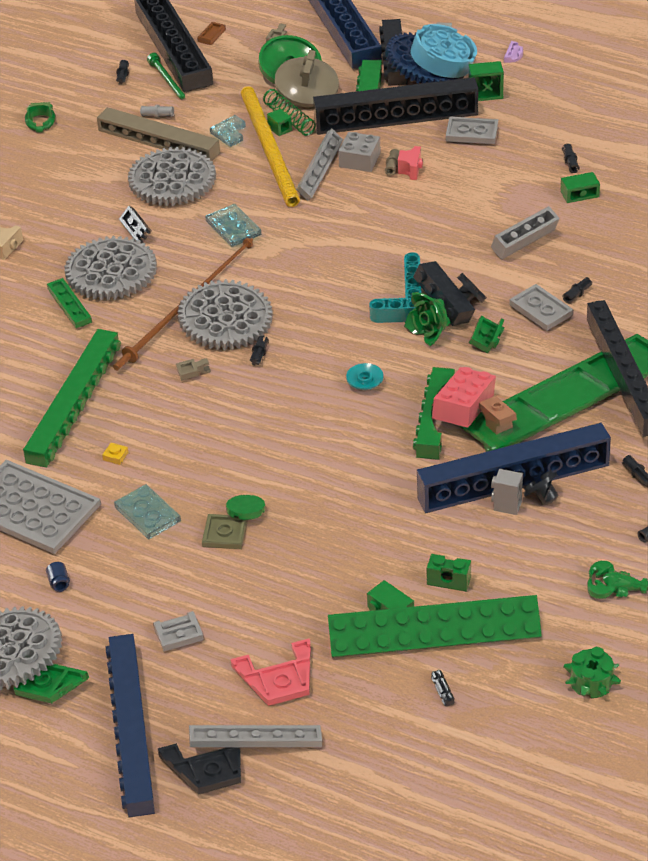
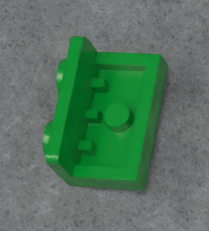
[469,315,505,353]

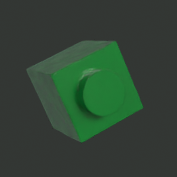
[267,108,292,136]

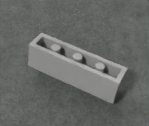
[491,206,560,260]

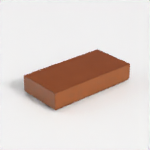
[197,22,226,45]

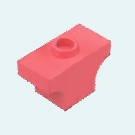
[398,146,423,180]

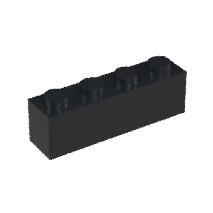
[413,261,476,326]

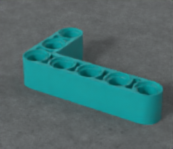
[369,252,421,323]

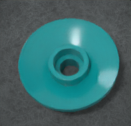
[346,363,384,390]

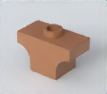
[479,396,517,434]

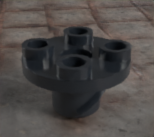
[457,273,487,303]
[523,470,559,505]

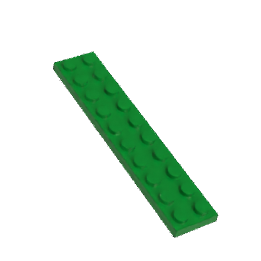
[328,595,542,658]

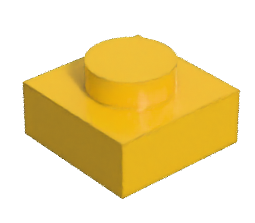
[102,443,129,465]

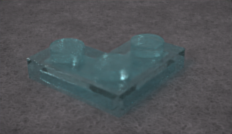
[210,115,246,147]

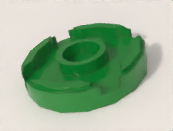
[226,495,266,520]

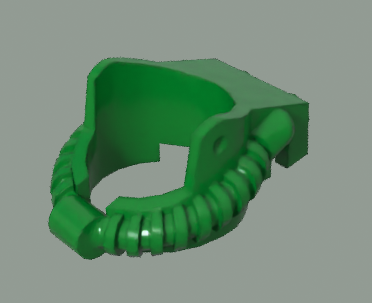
[25,102,56,133]

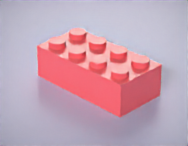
[432,367,496,428]

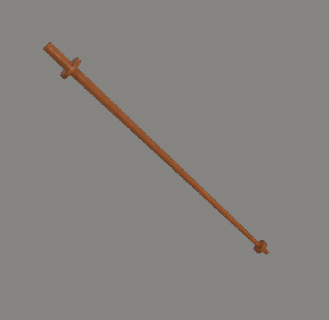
[113,238,253,371]

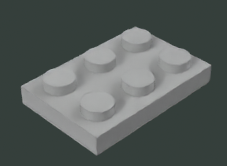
[446,117,498,144]
[509,284,574,331]

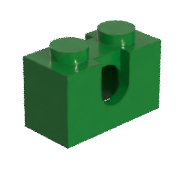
[426,554,471,592]

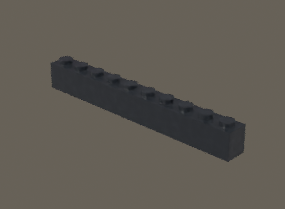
[587,300,648,437]

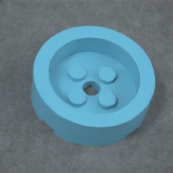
[410,24,477,78]

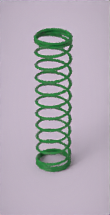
[263,89,316,136]

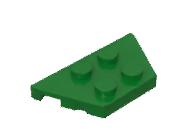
[14,664,89,704]

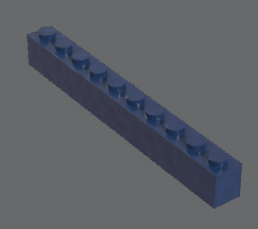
[105,633,155,818]

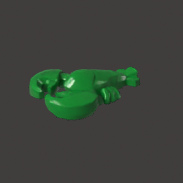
[587,560,648,599]

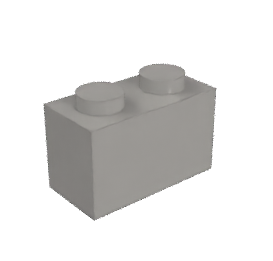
[491,469,523,515]

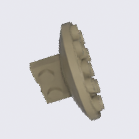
[275,50,339,109]

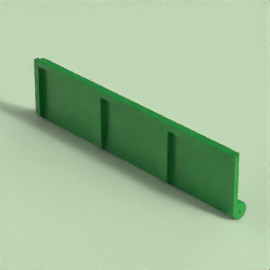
[459,334,648,452]

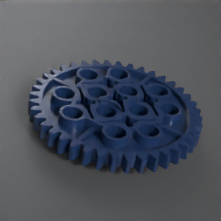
[385,32,464,84]

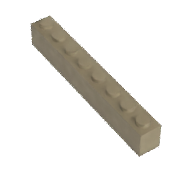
[97,107,220,161]

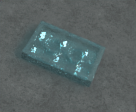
[205,204,262,247]
[114,484,181,540]

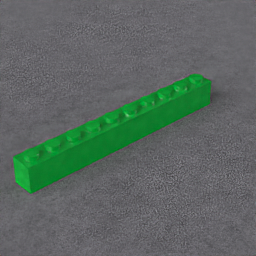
[23,329,121,468]

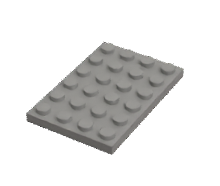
[0,460,101,554]

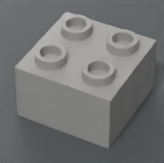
[338,132,381,172]

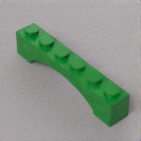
[413,367,455,460]

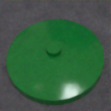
[258,35,322,84]

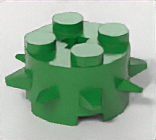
[563,646,621,698]

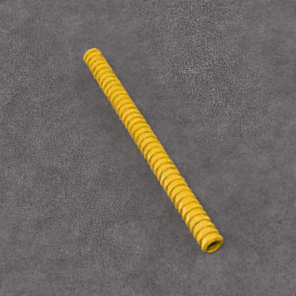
[241,86,300,207]

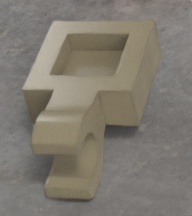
[266,23,287,42]
[176,358,211,381]

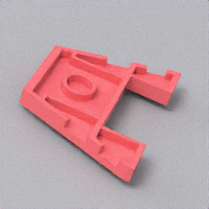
[230,639,311,706]

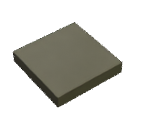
[202,514,248,550]

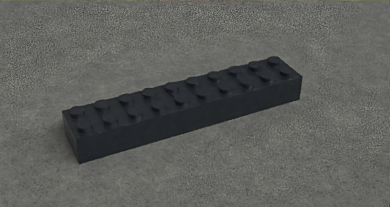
[134,0,214,92]
[313,77,478,135]

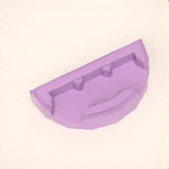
[504,41,523,63]

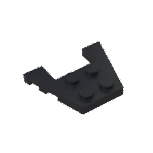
[158,743,241,794]

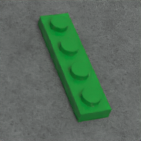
[47,278,92,328]

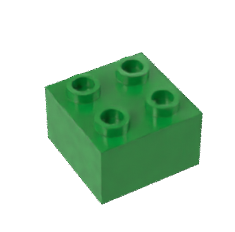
[468,61,504,101]

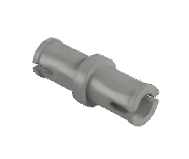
[140,105,174,118]

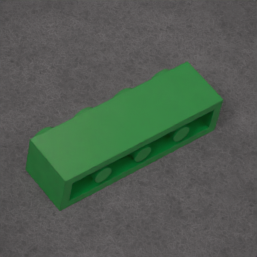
[356,60,382,91]

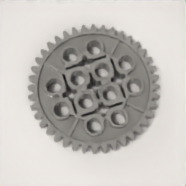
[128,147,216,206]
[64,236,157,300]
[178,279,273,350]
[0,606,62,691]

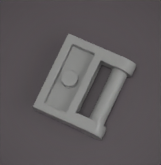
[153,611,204,652]

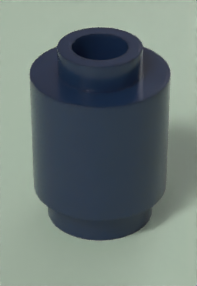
[46,562,70,592]

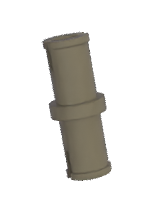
[385,149,400,176]

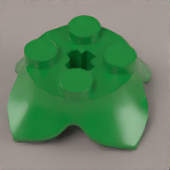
[404,292,450,346]

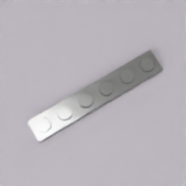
[296,129,343,201]
[189,725,322,747]

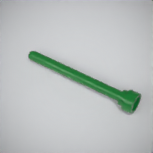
[147,53,185,99]

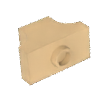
[0,225,23,260]

